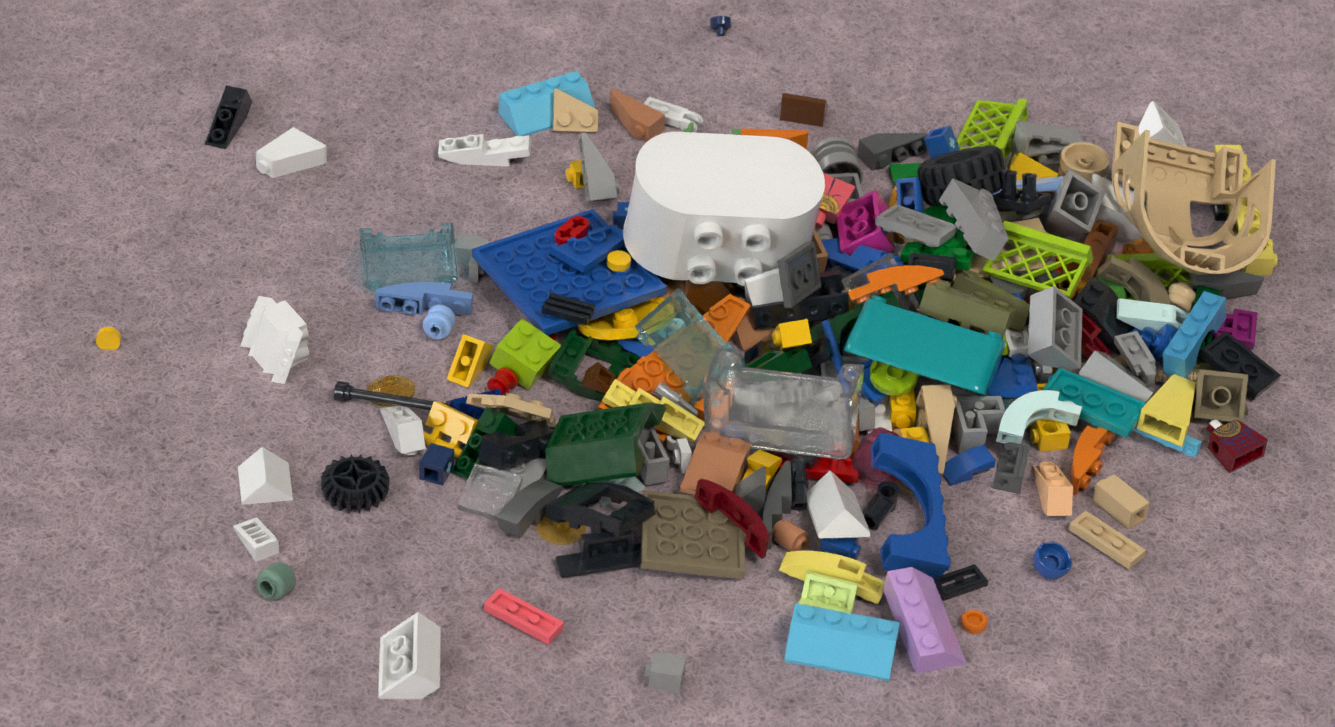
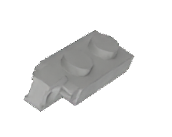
[1114,331,1156,386]

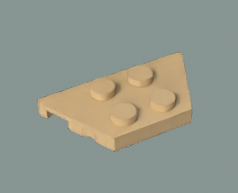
[466,393,557,428]

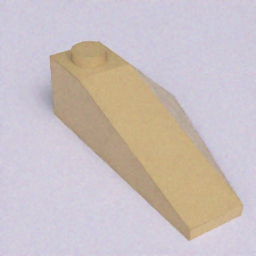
[915,384,957,478]

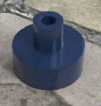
[710,16,731,36]

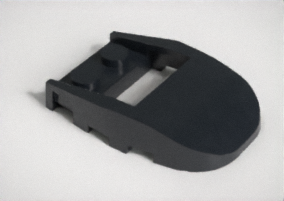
[545,482,655,537]

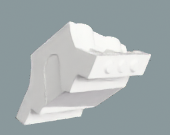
[240,296,309,384]

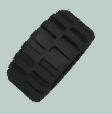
[917,146,1006,206]

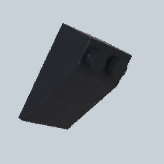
[1073,276,1134,355]

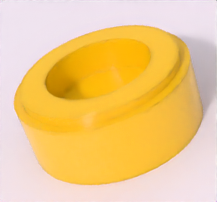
[607,251,631,272]
[96,327,121,350]

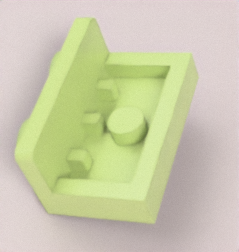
[798,571,859,613]

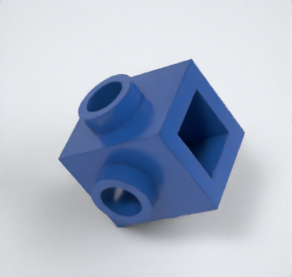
[1150,324,1178,364]

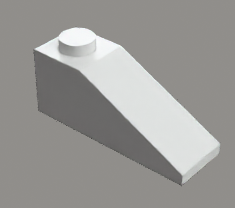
[380,405,426,455]

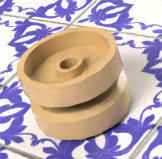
[1057,142,1110,182]

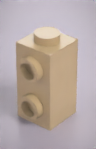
[1093,474,1150,529]

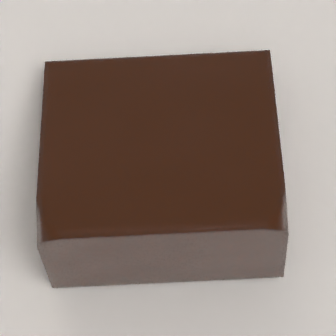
[582,362,616,393]

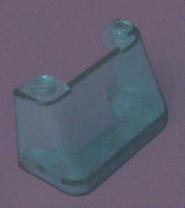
[358,223,458,292]
[635,288,746,399]

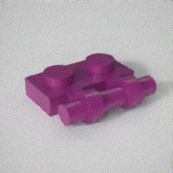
[1212,309,1258,350]

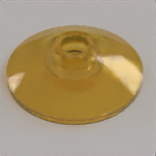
[366,375,415,407]
[536,515,587,545]

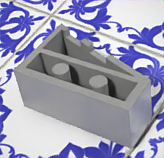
[1012,121,1084,166]

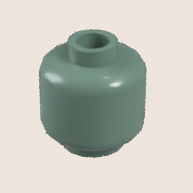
[257,562,296,601]

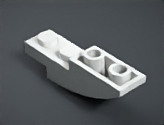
[438,134,531,166]

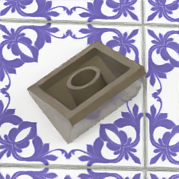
[1193,369,1248,423]

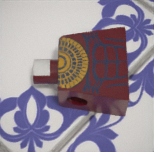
[1207,419,1268,473]

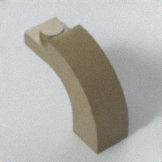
[1099,256,1170,304]

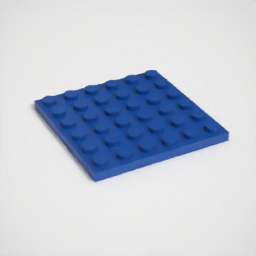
[472,209,667,335]

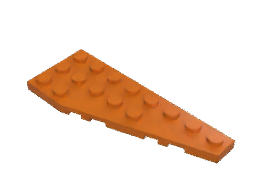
[598,294,751,444]

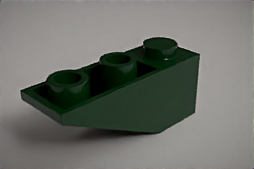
[451,407,518,481]

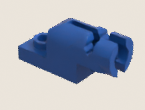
[828,245,904,284]

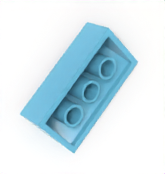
[499,71,596,136]
[784,603,900,681]

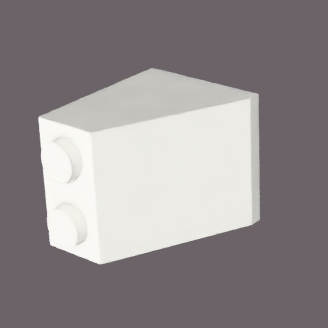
[1091,174,1147,241]

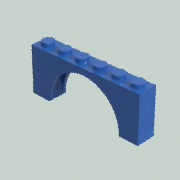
[870,433,951,578]

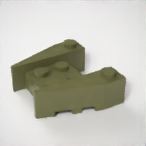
[918,271,1030,340]

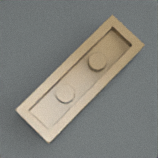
[1069,511,1146,569]

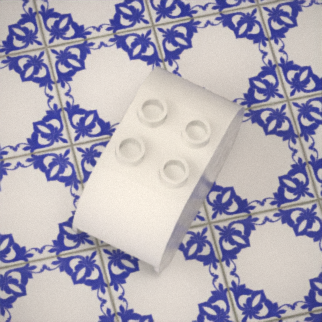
[623,132,825,286]

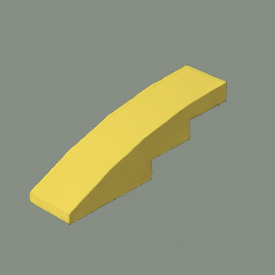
[602,379,705,443]

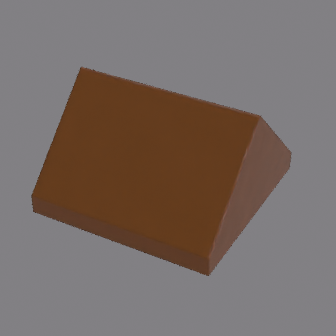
[780,93,828,127]

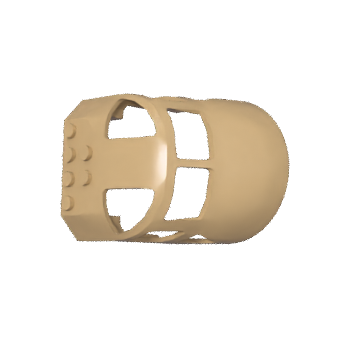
[1112,122,1276,275]

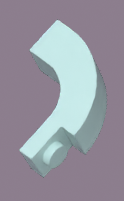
[996,390,1082,444]

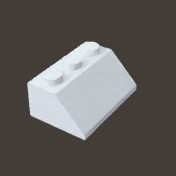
[378,612,441,699]

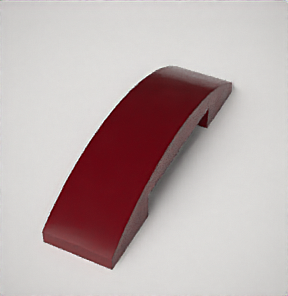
[694,478,770,559]

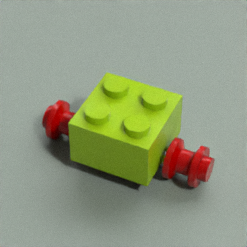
[487,319,562,396]

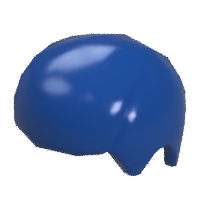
[1033,542,1073,579]

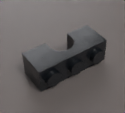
[478,420,554,471]

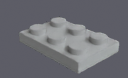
[875,204,958,247]

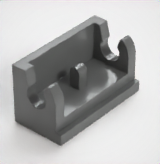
[993,442,1030,494]

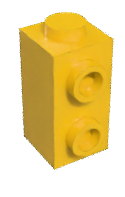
[888,388,916,429]

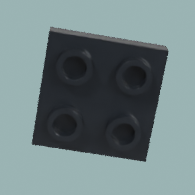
[993,170,1051,215]

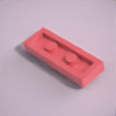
[484,588,564,645]

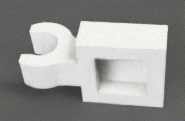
[667,435,692,474]

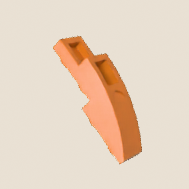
[847,266,944,304]
[1070,425,1116,495]

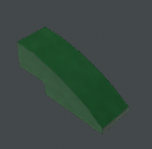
[734,348,812,380]

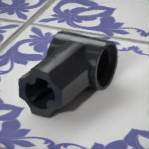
[862,481,900,530]

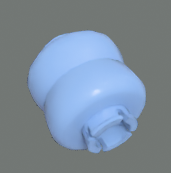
[423,305,455,340]

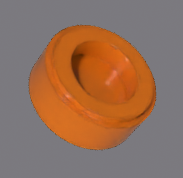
[961,610,988,634]

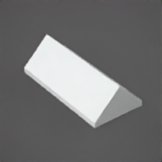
[806,470,870,538]

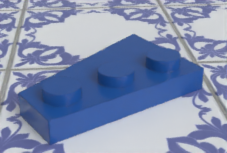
[548,224,625,274]

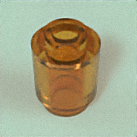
[1122,236,1154,254]

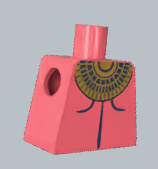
[815,173,855,229]

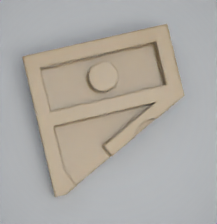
[553,89,598,133]

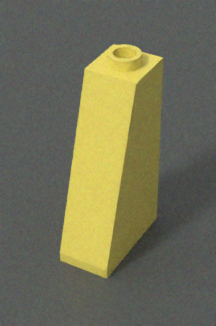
[1137,374,1196,447]

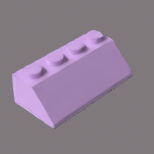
[883,567,966,673]

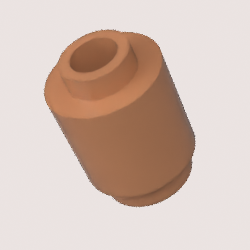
[772,520,810,551]

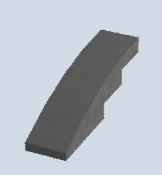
[763,461,792,549]

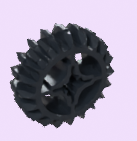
[321,454,390,514]

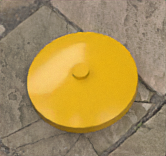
[577,297,672,340]

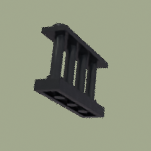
[753,270,849,329]

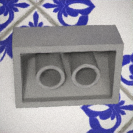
[1027,286,1082,370]
[1078,351,1157,403]

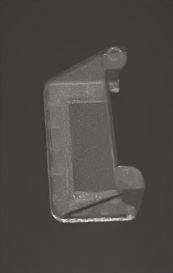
[703,348,864,459]

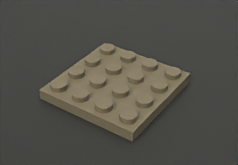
[641,490,745,579]

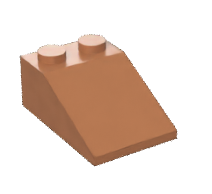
[680,432,752,495]

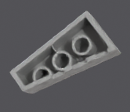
[939,178,1009,261]

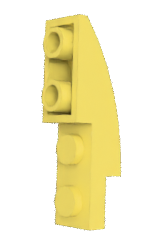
[779,551,885,604]

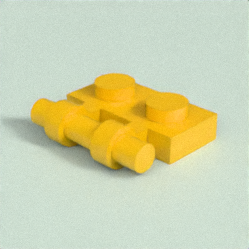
[423,401,479,458]

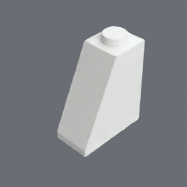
[256,127,327,178]

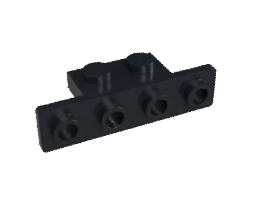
[555,529,641,578]

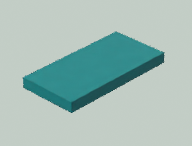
[1043,367,1146,438]

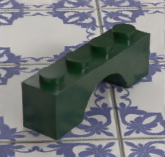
[810,291,903,357]

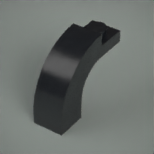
[744,335,831,381]

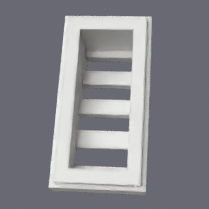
[233,517,279,562]

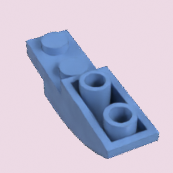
[376,282,473,316]

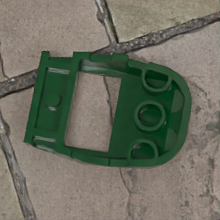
[548,330,641,402]

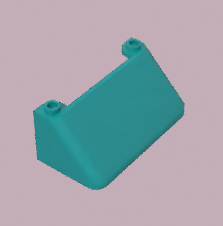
[844,295,1006,396]

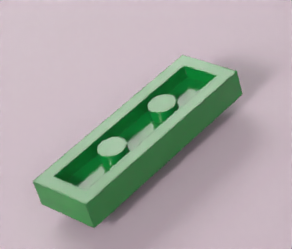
[901,242,975,271]

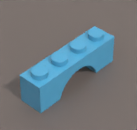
[1163,291,1226,379]

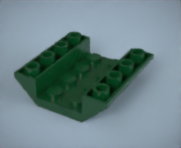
[545,402,666,487]

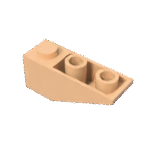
[1032,462,1073,516]

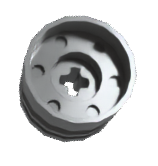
[811,137,863,184]

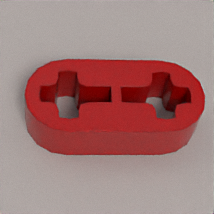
[554,216,589,246]

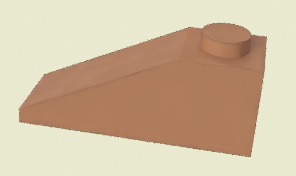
[610,88,665,142]

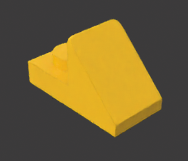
[742,450,782,491]

